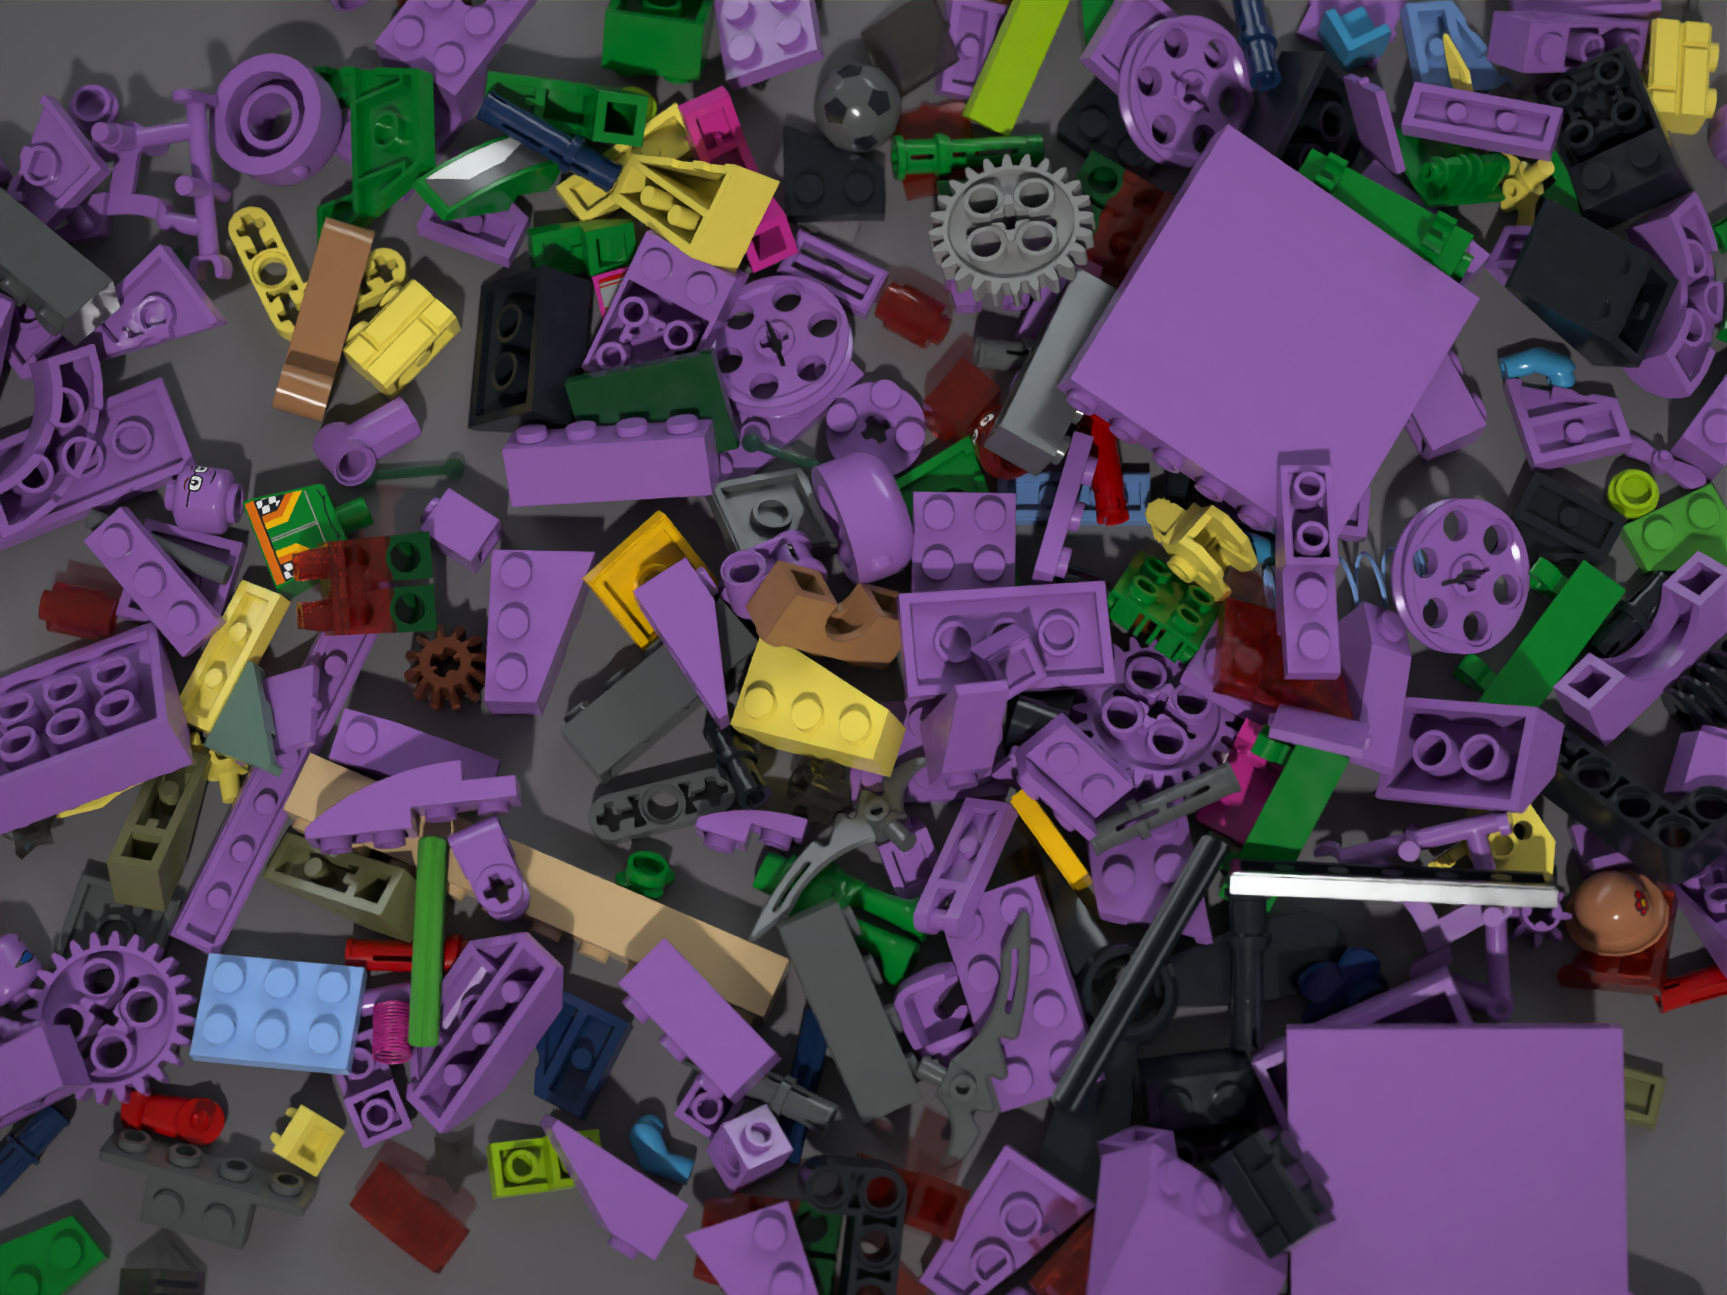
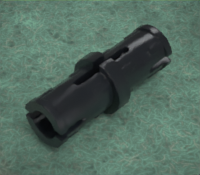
[1585,570,1669,659]
[702,717,771,810]

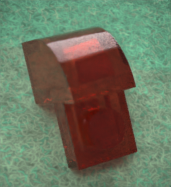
[856,1153,971,1242]

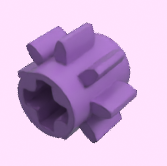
[1507,892,1572,950]

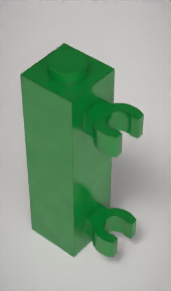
[1298,148,1475,283]
[1452,557,1626,708]
[1207,724,1351,915]

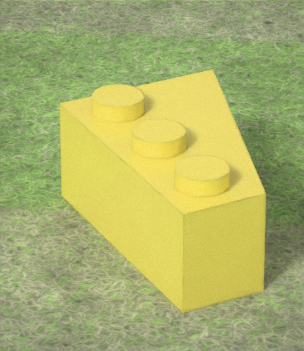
[610,154,780,273]
[730,637,906,777]

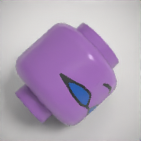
[0,933,43,1011]

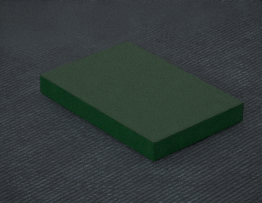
[565,348,741,453]

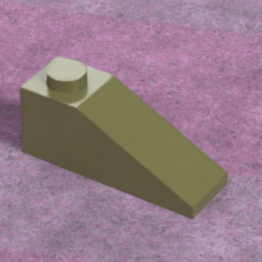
[107,751,212,912]
[262,832,416,943]

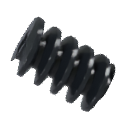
[1661,639,1727,732]

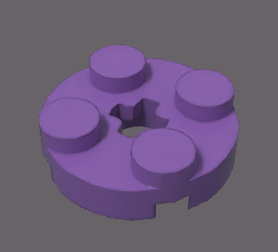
[825,380,926,480]

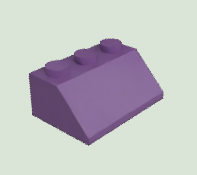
[1375,697,1565,814]

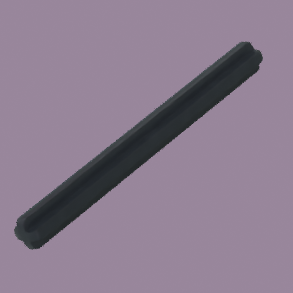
[1050,834,1229,1116]

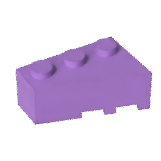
[484,550,599,716]

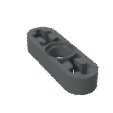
[588,768,737,845]

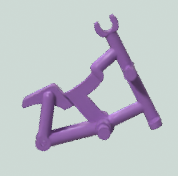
[53,89,233,283]
[1313,811,1514,1022]

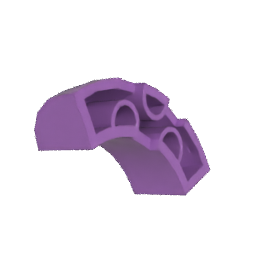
[1622,191,1724,399]
[0,343,103,539]

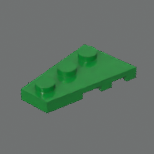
[0,1215,110,1295]

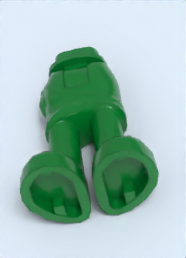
[752,850,930,988]

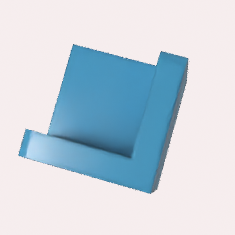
[1317,6,1392,73]

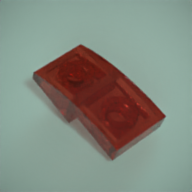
[349,1161,471,1274]

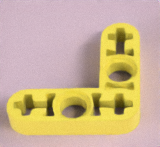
[228,206,409,341]

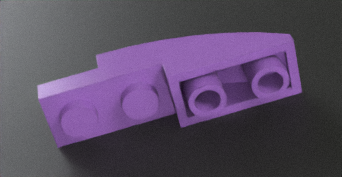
[1275,465,1341,680]
[305,760,522,855]

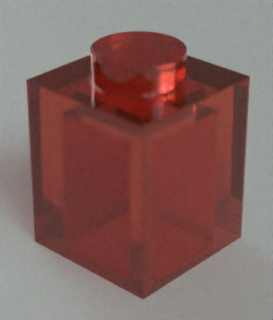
[923,357,1002,443]

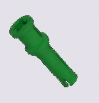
[890,132,1044,181]

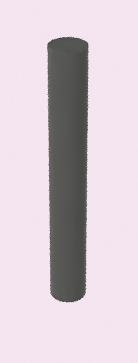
[85,509,233,585]

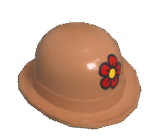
[1564,870,1669,957]

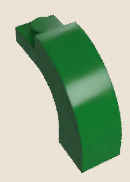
[482,70,649,147]

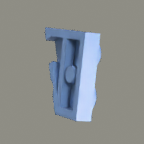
[1400,0,1514,96]

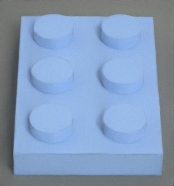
[189,953,368,1075]

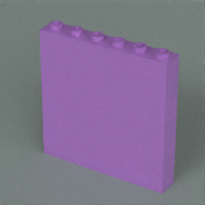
[1057,124,1480,538]
[1286,1023,1628,1295]

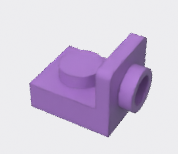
[872,815,938,899]

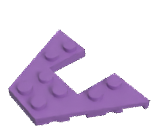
[5,94,228,381]

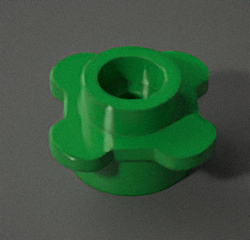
[615,851,675,901]

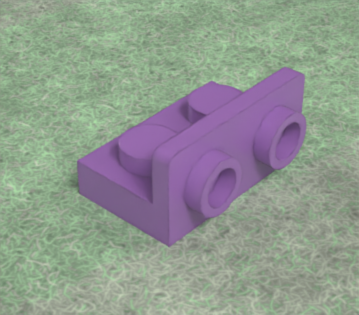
[1014,712,1134,841]

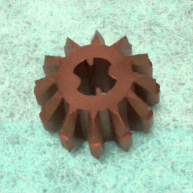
[404,624,487,712]

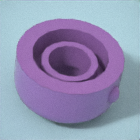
[209,53,342,186]
[811,452,914,587]

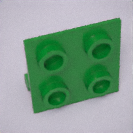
[1395,129,1511,209]
[1107,550,1223,665]

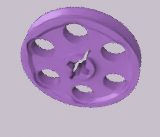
[1118,15,1253,168]
[711,275,853,418]
[1391,498,1530,654]

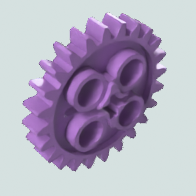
[1069,637,1239,795]
[22,931,198,1106]

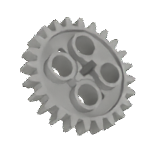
[929,154,1096,307]

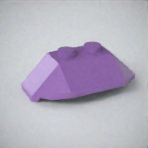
[406,932,563,1134]

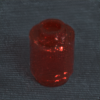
[874,281,953,350]
[38,581,119,641]

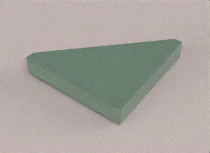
[203,661,283,777]

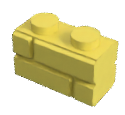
[1641,18,1719,135]
[343,278,461,401]

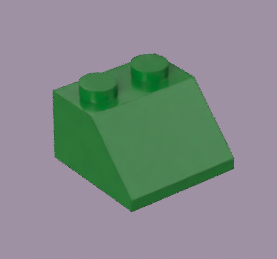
[601,0,715,84]

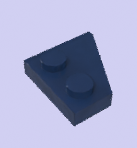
[534,990,634,1121]

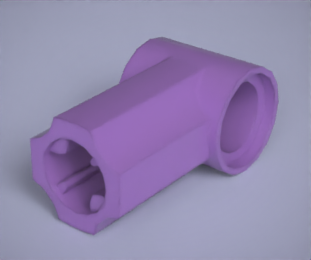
[312,397,422,486]

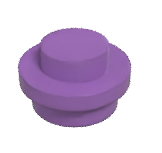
[69,84,120,134]

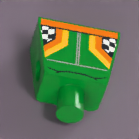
[242,484,374,600]

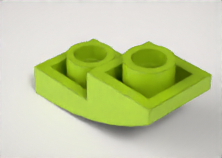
[486,1129,601,1199]

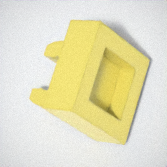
[270,1104,345,1177]

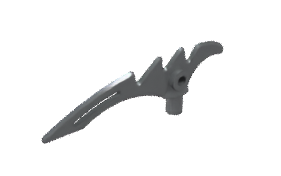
[749,756,926,941]
[915,912,1030,1169]

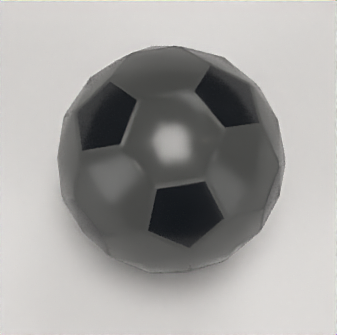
[813,63,902,153]

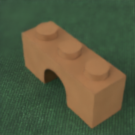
[745,560,901,671]

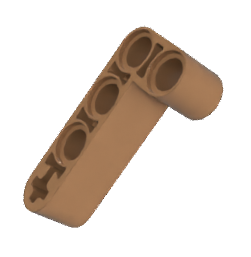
[272,217,376,422]

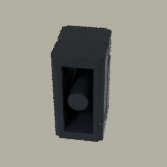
[1210,1125,1336,1260]

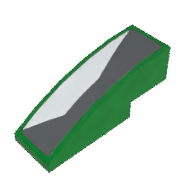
[412,135,561,221]

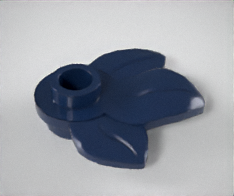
[1297,946,1389,1024]

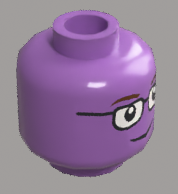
[164,465,245,534]

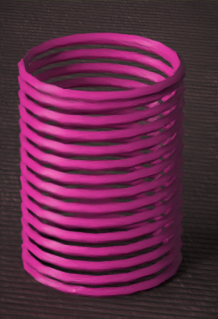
[372,1000,412,1064]

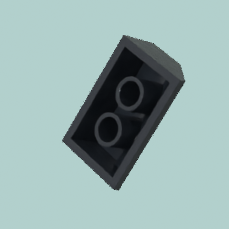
[1241,51,1361,172]
[468,265,591,433]

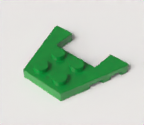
[313,66,436,246]

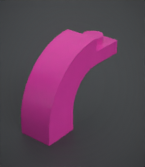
[677,86,798,273]

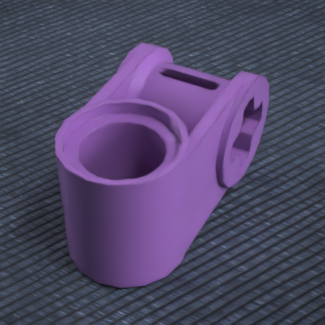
[720,530,827,619]
[447,814,531,922]

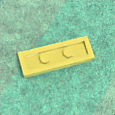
[556,103,693,221]
[180,580,291,734]

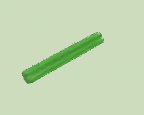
[408,836,449,1047]

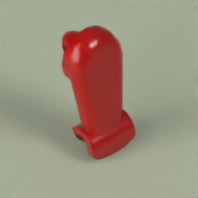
[121,1088,225,1146]

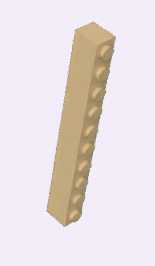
[283,753,790,1026]

